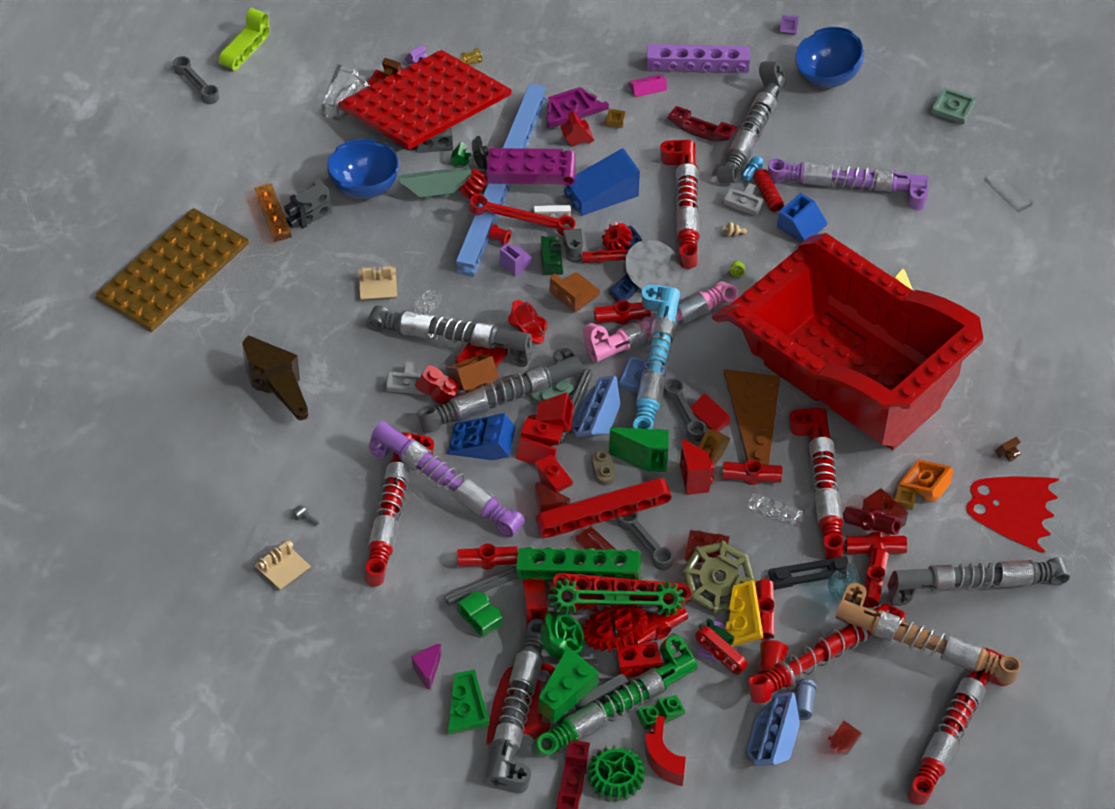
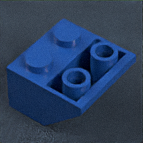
[777,193,827,242]

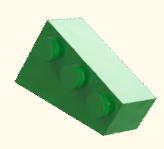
[538,647,599,724]

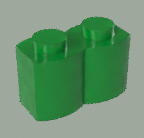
[457,590,503,638]

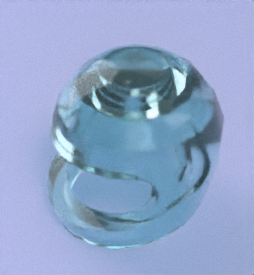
[828,563,862,601]

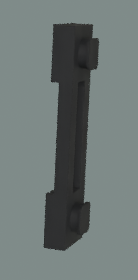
[768,556,852,590]

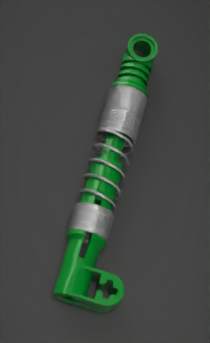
[532,635,698,758]

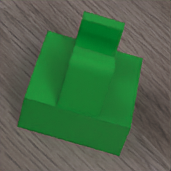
[450,142,471,167]

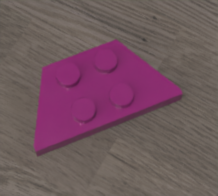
[548,87,609,129]

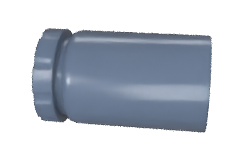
[794,679,817,720]

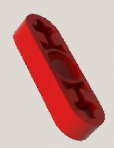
[695,626,748,675]

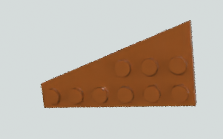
[724,369,781,465]

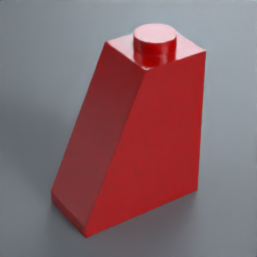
[523,578,548,630]

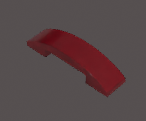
[668,106,737,141]
[556,741,590,809]

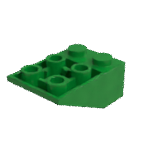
[609,427,669,472]

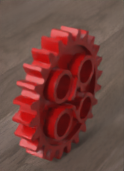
[583,605,649,652]

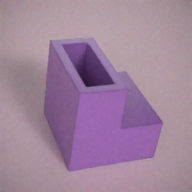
[500,243,532,276]

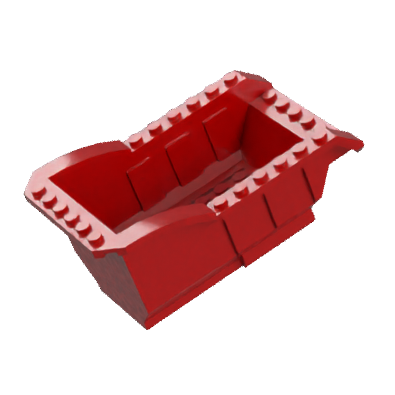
[712,233,984,451]

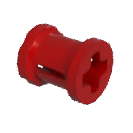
[488,224,512,245]

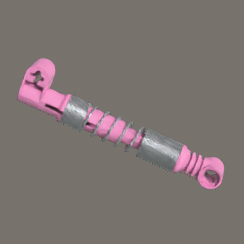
[582,281,738,363]

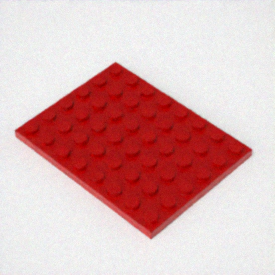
[338,50,512,150]

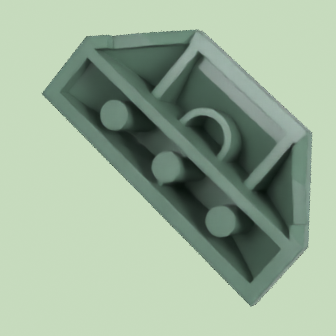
[398,166,471,199]

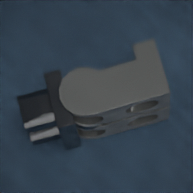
[284,179,332,229]

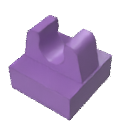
[780,14,799,34]
[405,45,427,64]

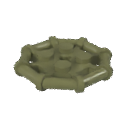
[681,540,757,614]

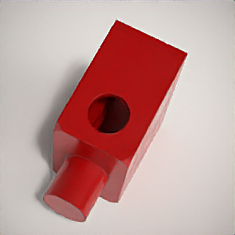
[527,392,574,432]

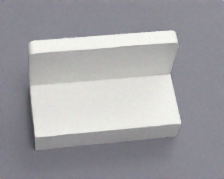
[534,205,571,219]

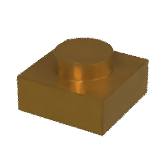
[606,109,626,128]
[893,486,917,510]

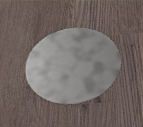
[625,240,681,289]

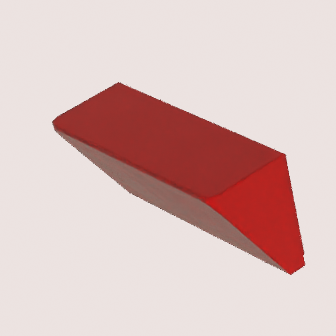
[691,393,730,431]
[516,437,557,465]

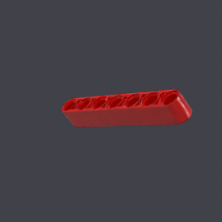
[535,478,672,538]
[549,573,691,606]

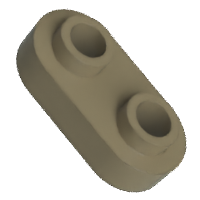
[592,450,616,485]

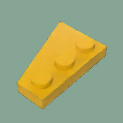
[725,580,763,647]

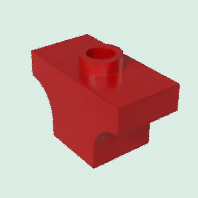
[560,111,595,147]
[521,418,564,446]
[535,454,573,496]

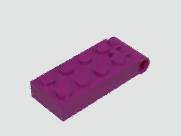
[487,148,576,186]

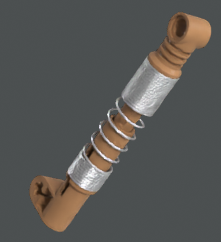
[835,583,1021,685]

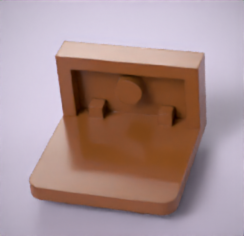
[549,272,600,312]

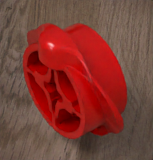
[508,300,548,344]

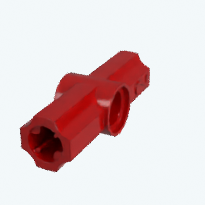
[594,300,651,325]
[722,459,783,485]
[845,532,908,556]
[457,543,518,570]
[864,548,889,608]
[755,579,775,641]
[632,604,688,645]

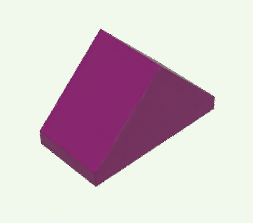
[412,643,442,690]

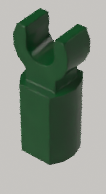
[699,618,734,646]

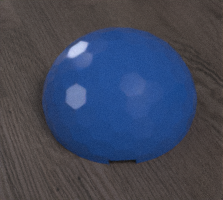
[796,27,864,88]
[327,139,399,199]

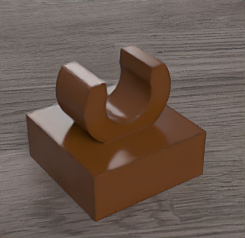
[382,58,402,78]
[995,436,1021,462]

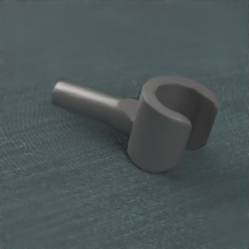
[293,505,319,526]

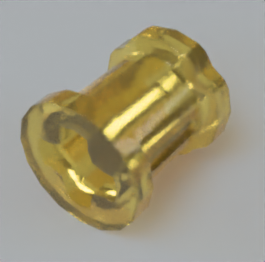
[461,48,482,65]

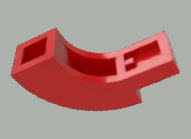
[645,716,686,786]

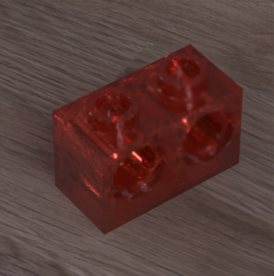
[685,530,730,564]

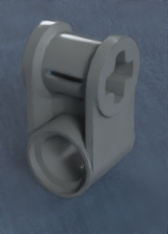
[563,229,583,262]

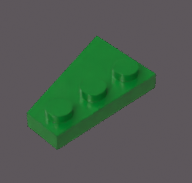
[448,669,489,735]

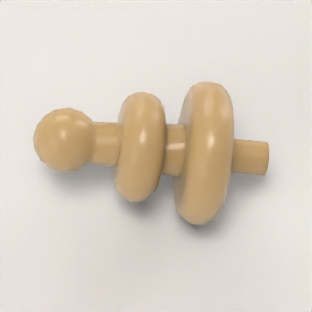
[723,222,747,237]

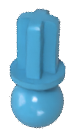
[742,156,764,182]

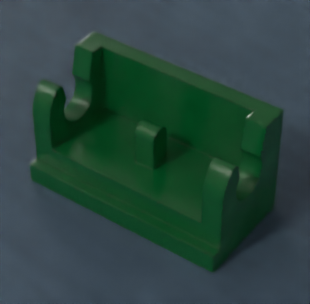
[541,236,563,275]

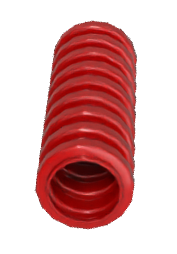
[753,169,784,212]

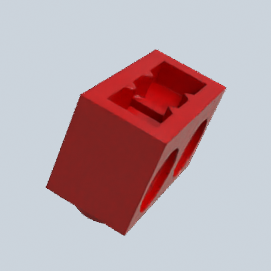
[616,642,662,678]

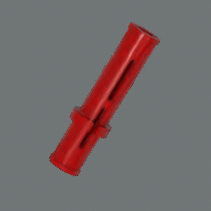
[582,249,630,264]

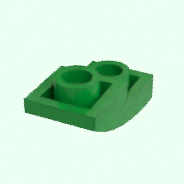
[636,695,686,730]

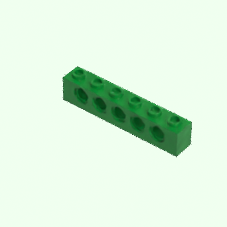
[516,547,642,580]

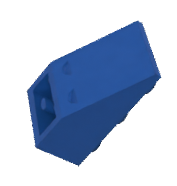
[448,413,516,460]

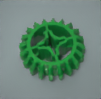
[587,745,645,802]

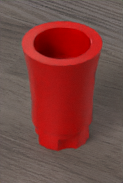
[758,640,789,674]

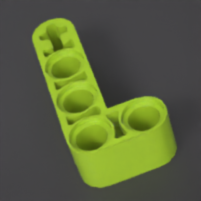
[218,8,270,71]

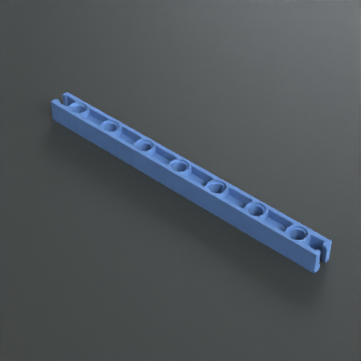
[456,83,546,277]

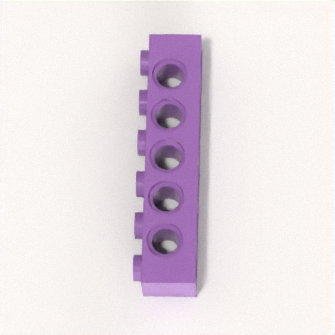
[647,44,750,73]

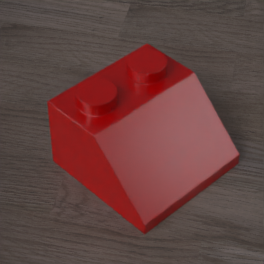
[679,440,714,495]

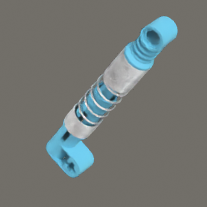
[633,284,680,429]

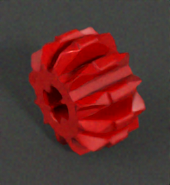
[459,168,487,199]
[601,222,633,250]

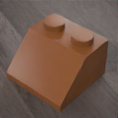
[447,354,499,392]

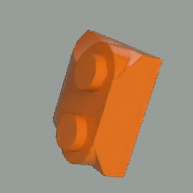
[899,459,953,502]

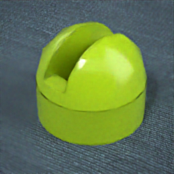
[730,261,745,277]

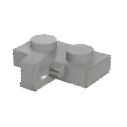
[723,183,764,216]
[386,362,425,395]

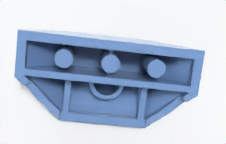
[571,375,621,437]
[746,692,800,766]

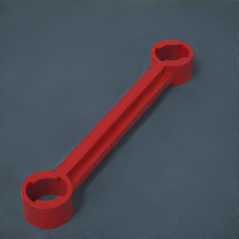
[468,194,576,236]

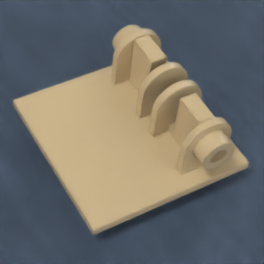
[359,266,398,300]
[254,540,311,590]

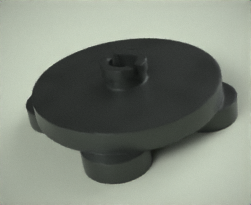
[472,136,488,171]

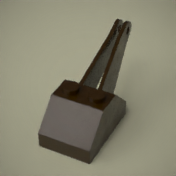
[242,335,308,421]

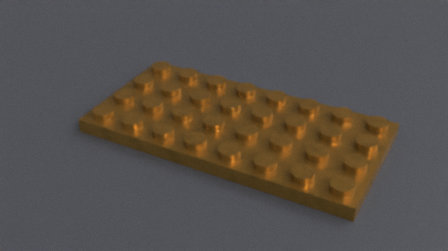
[95,208,249,332]

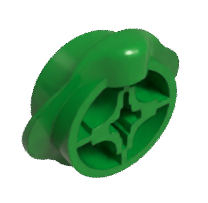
[540,612,584,660]

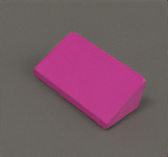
[628,74,667,97]

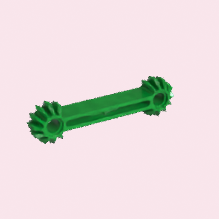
[548,579,685,617]

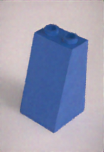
[564,148,640,216]

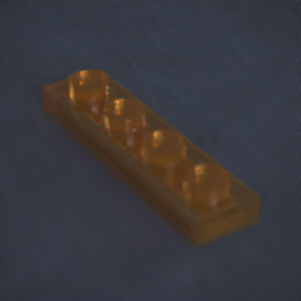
[254,183,292,242]

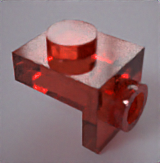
[827,720,862,754]

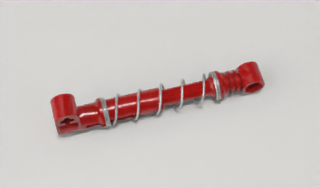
[748,603,906,704]

